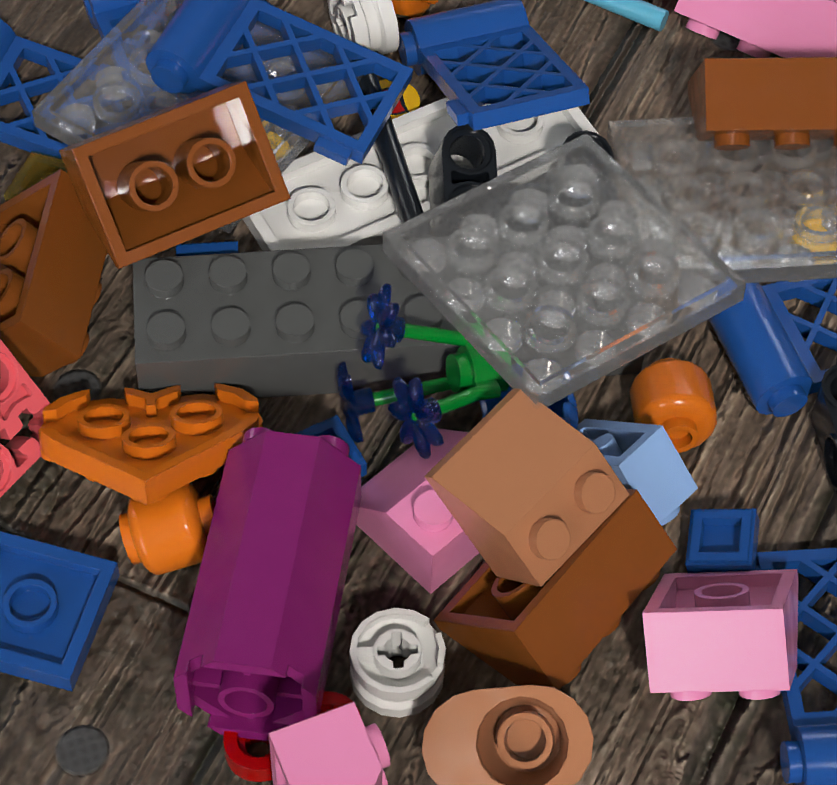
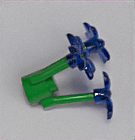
[337,283,511,459]

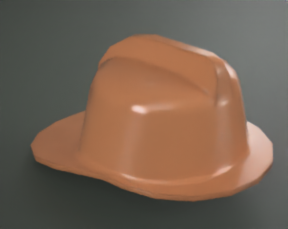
[421,685,594,785]

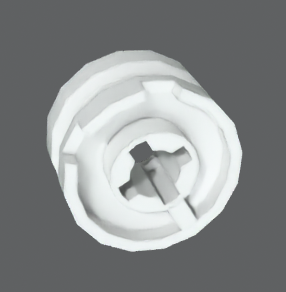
[327,0,399,55]
[349,608,446,718]

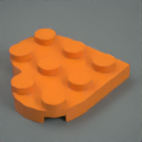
[38,383,263,505]

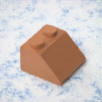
[424,387,630,587]

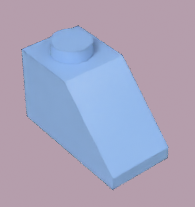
[577,419,698,526]

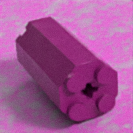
[173,427,361,741]

